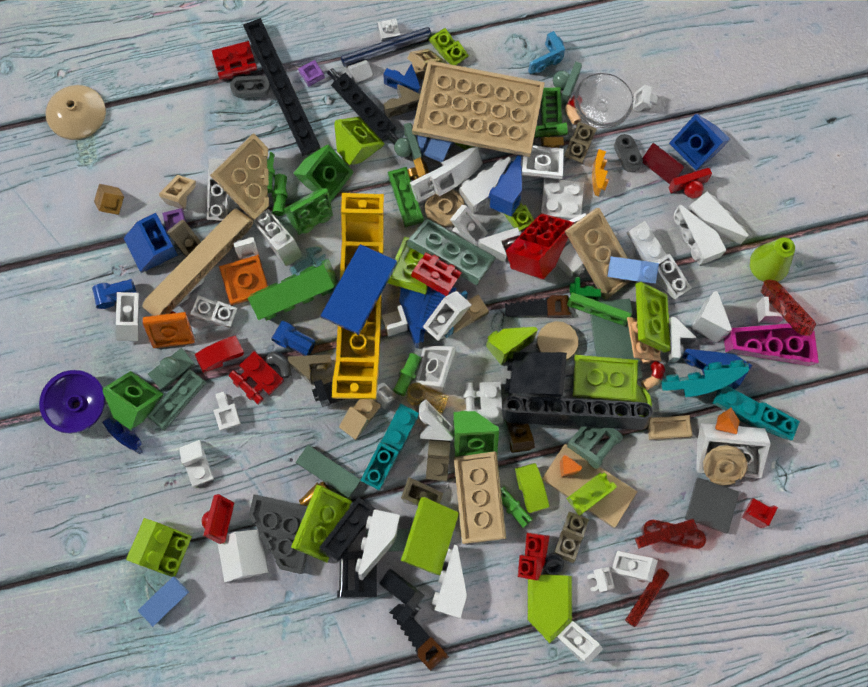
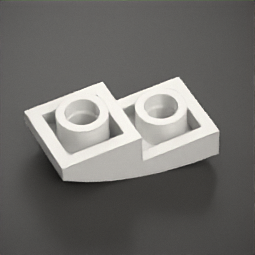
[190,296,238,328]

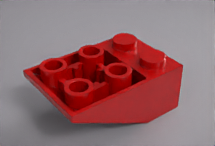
[506,213,574,279]

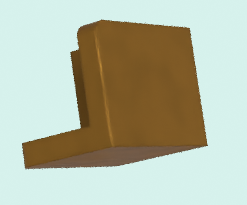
[94,184,124,215]

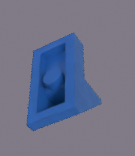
[383,64,420,94]

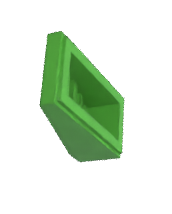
[540,87,562,125]

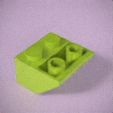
[126,518,192,577]

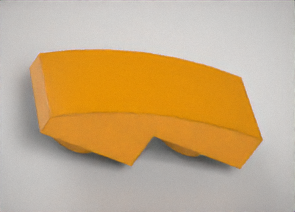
[592,149,609,197]

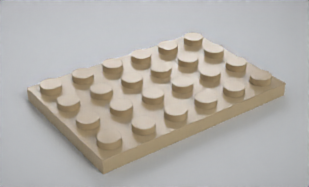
[412,60,545,157]

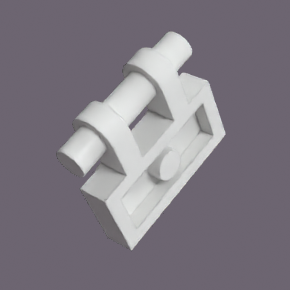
[463,382,503,425]

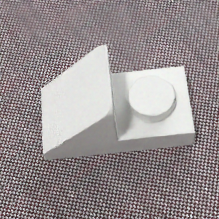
[450,205,488,246]
[478,227,520,262]
[667,317,696,363]
[419,399,454,441]
[179,440,214,488]
[611,551,658,582]
[557,621,603,665]

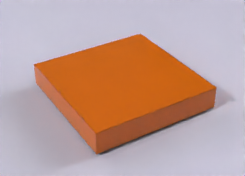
[219,255,268,306]
[143,312,195,348]

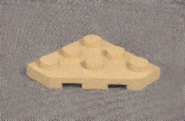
[210,133,269,220]

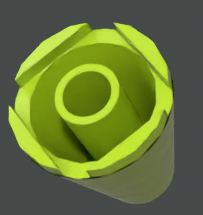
[749,237,795,283]

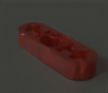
[634,518,698,549]
[641,519,706,550]

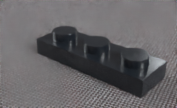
[319,497,376,563]

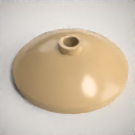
[46,85,106,140]

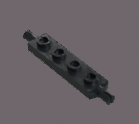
[327,68,398,145]

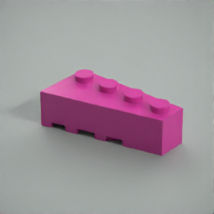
[724,322,819,366]

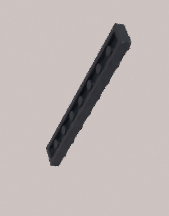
[243,18,321,157]

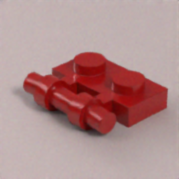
[211,41,257,80]
[411,252,462,296]
[229,351,284,405]

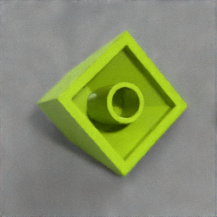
[334,117,384,165]
[486,327,538,365]

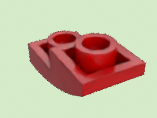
[195,335,244,373]
[518,533,550,580]

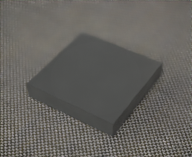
[685,478,739,534]

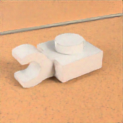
[214,391,241,431]

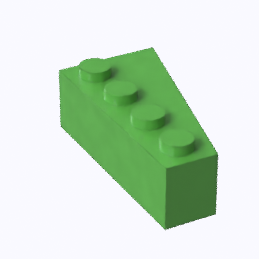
[248,258,338,321]

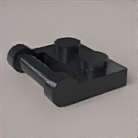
[337,552,377,598]

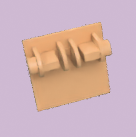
[627,317,661,364]

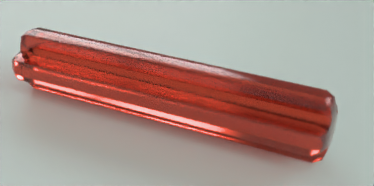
[625,568,670,627]

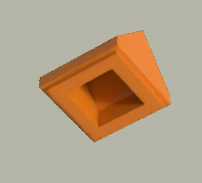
[715,407,739,434]
[560,455,582,478]

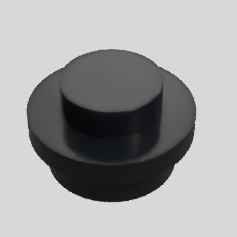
[543,553,564,575]

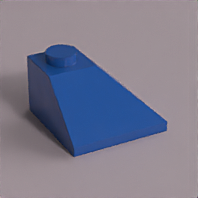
[669,114,731,170]

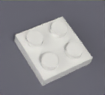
[541,178,584,221]

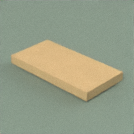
[565,208,632,299]
[542,444,638,528]
[454,451,506,544]

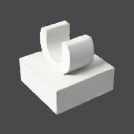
[378,19,400,42]
[632,85,657,112]
[234,237,260,260]
[587,567,615,592]

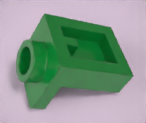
[570,277,601,301]

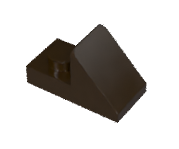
[506,421,535,453]

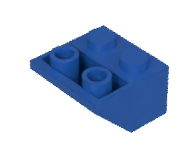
[124,213,178,273]

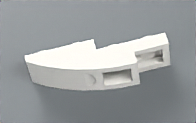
[410,146,483,202]
[626,221,691,299]

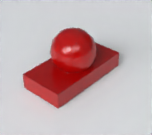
[668,168,712,199]
[201,494,234,544]

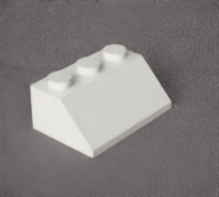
[697,423,771,478]

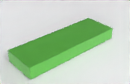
[388,167,424,228]
[567,292,632,326]

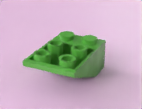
[284,188,333,235]

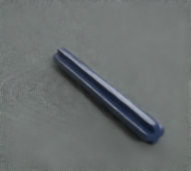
[341,27,432,67]

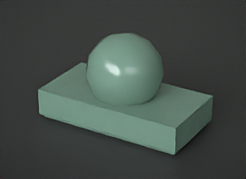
[552,61,582,105]
[394,122,422,166]
[148,348,195,391]

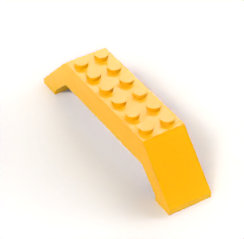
[332,193,384,400]

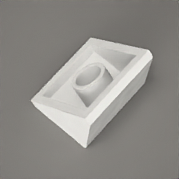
[521,145,564,180]
[691,291,732,342]
[412,346,456,394]
[218,530,269,583]

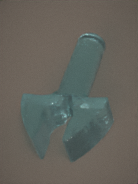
[289,247,326,275]

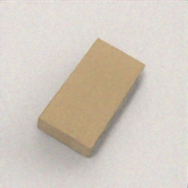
[647,415,692,440]

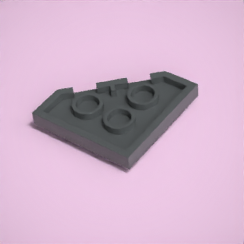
[249,494,308,574]

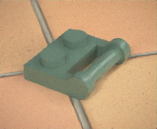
[567,427,623,469]

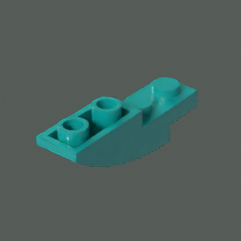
[662,360,749,397]
[713,386,800,441]
[360,403,419,491]

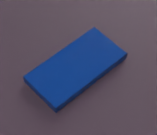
[320,244,398,335]

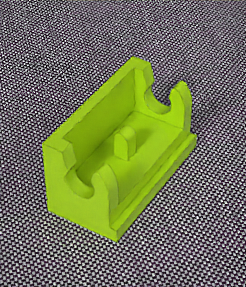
[566,473,617,516]

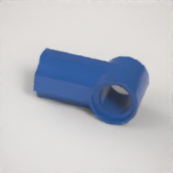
[92,279,137,309]
[271,321,316,356]

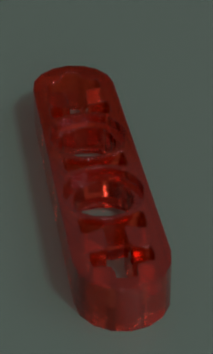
[761,280,816,336]

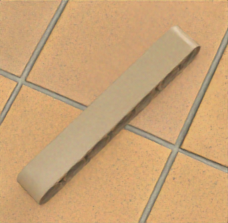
[142,208,254,316]

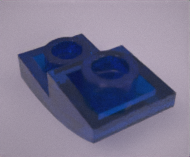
[102,418,143,454]

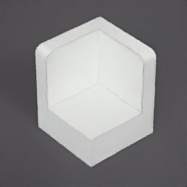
[757,297,786,324]
[382,305,408,337]

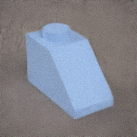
[607,256,659,284]

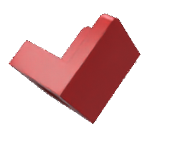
[742,498,778,529]

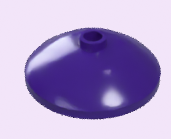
[39,370,105,434]

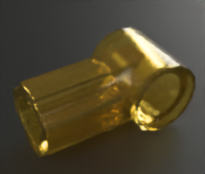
[406,383,449,414]

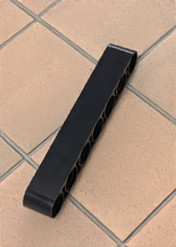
[503,396,653,430]

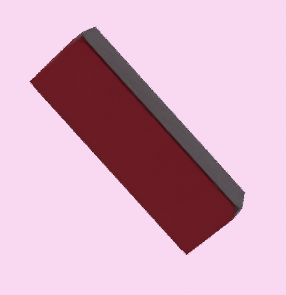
[642,143,684,184]

